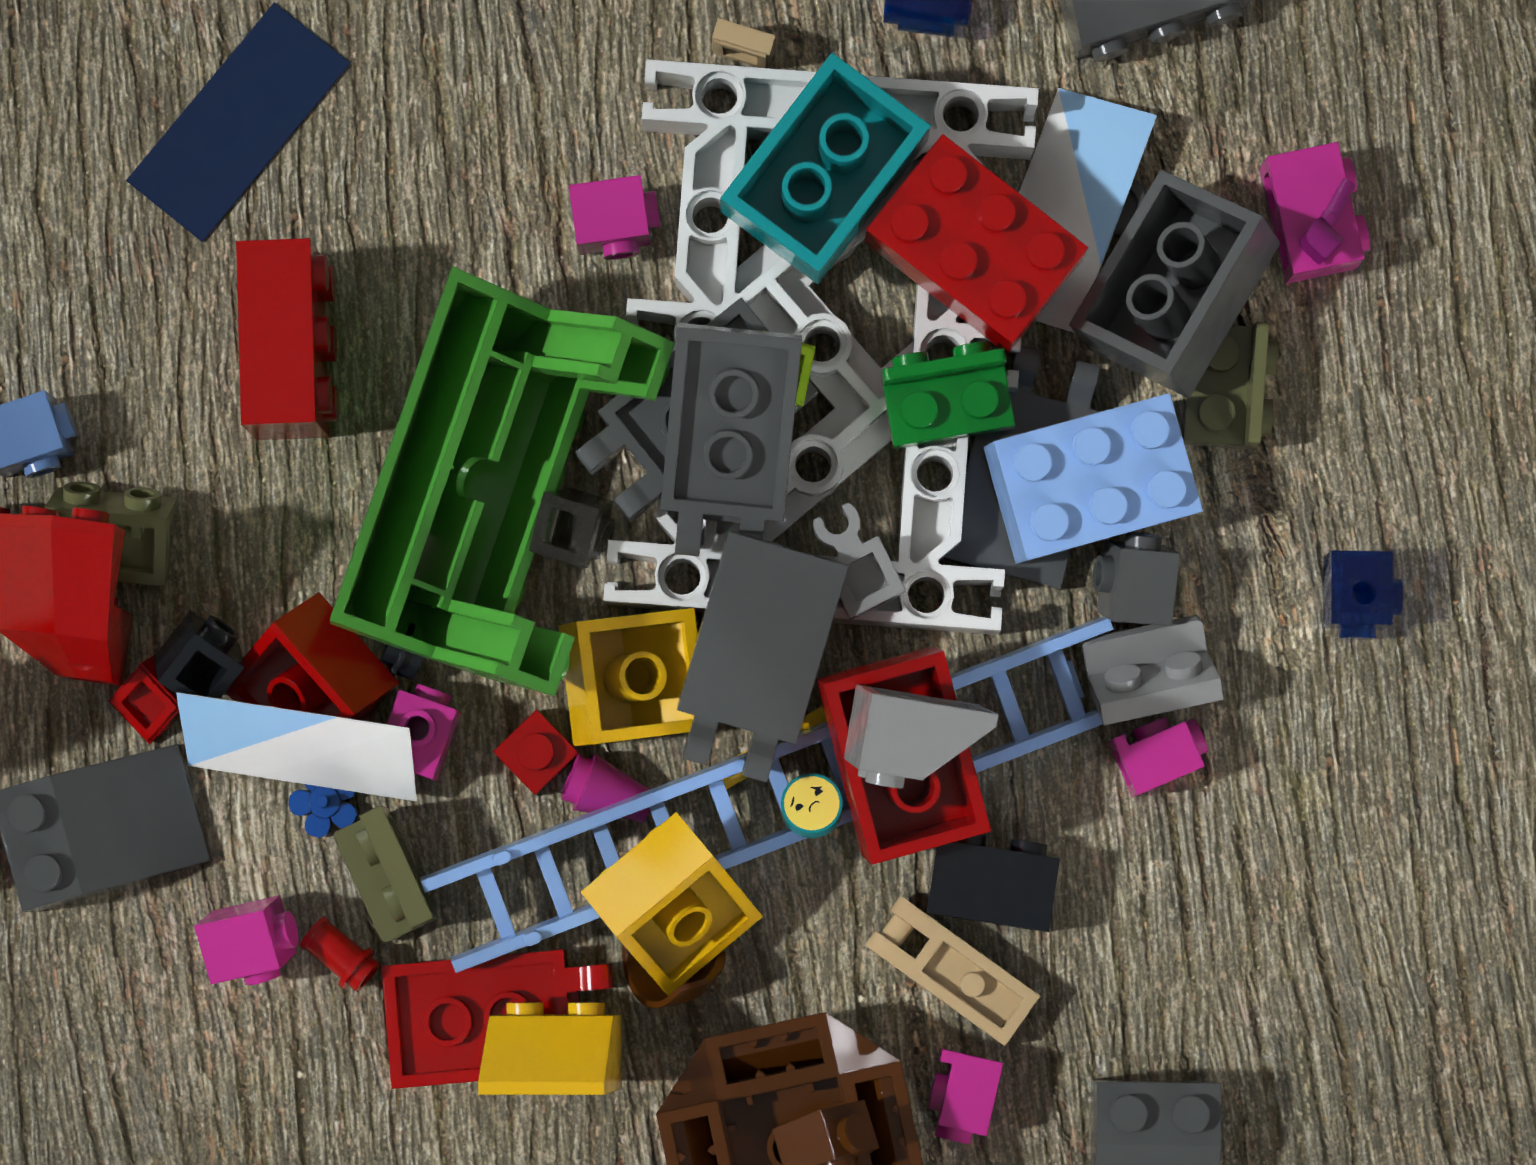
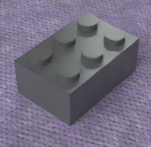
[1069,169,1281,398]

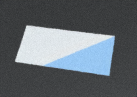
[1019,88,1157,333]
[176,692,417,802]

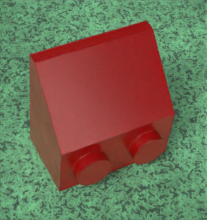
[226,592,399,721]

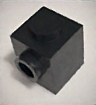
[154,610,245,699]

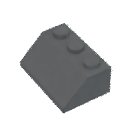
[1058,0,1250,62]

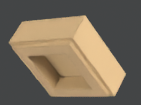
[712,18,776,68]

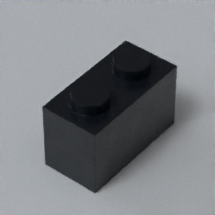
[924,834,1060,932]

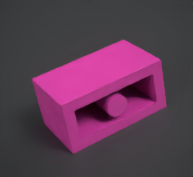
[1259,142,1370,284]

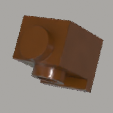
[772,1099,879,1165]

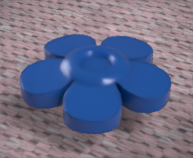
[289,784,358,838]

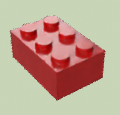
[864,134,1089,355]
[236,238,339,440]
[815,646,991,865]

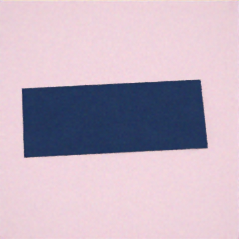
[126,2,351,242]

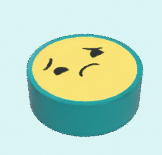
[781,773,843,838]

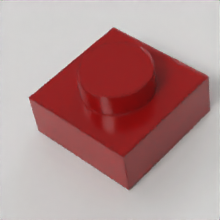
[493,709,579,796]

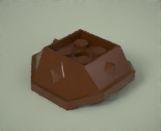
[656,1012,923,1165]

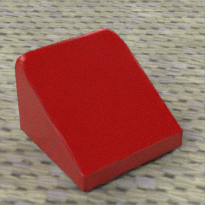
[108,654,180,744]

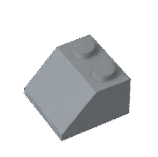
[844,684,999,788]

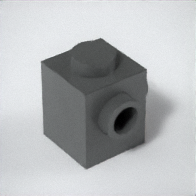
[1093,532,1180,626]

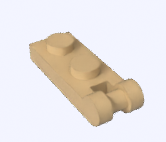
[865,896,1040,1046]

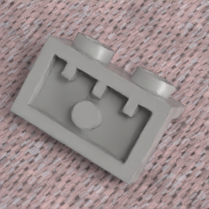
[1082,615,1224,726]

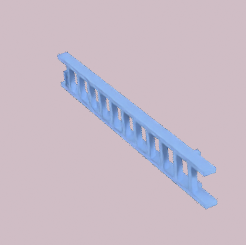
[420,616,1113,973]

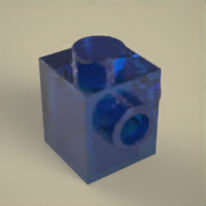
[1323,550,1403,640]

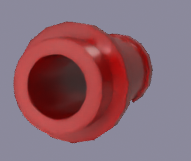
[300,916,380,992]

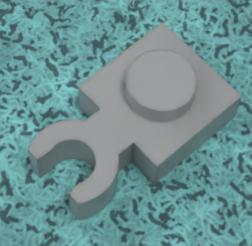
[813,502,906,620]

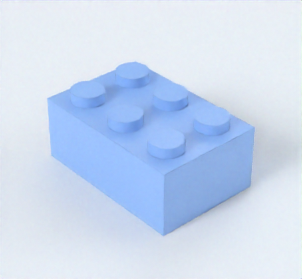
[983,393,1203,564]

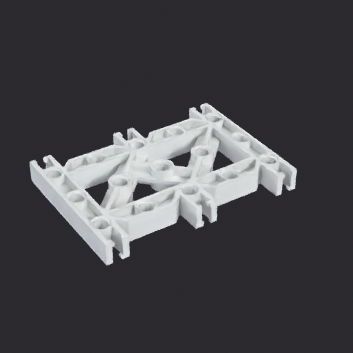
[603,59,1039,635]

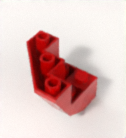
[0,506,134,686]

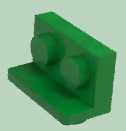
[881,342,1015,449]

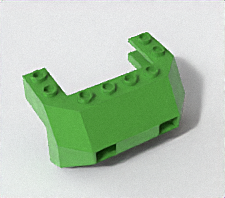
[329,266,675,696]

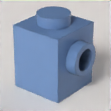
[0,390,77,478]

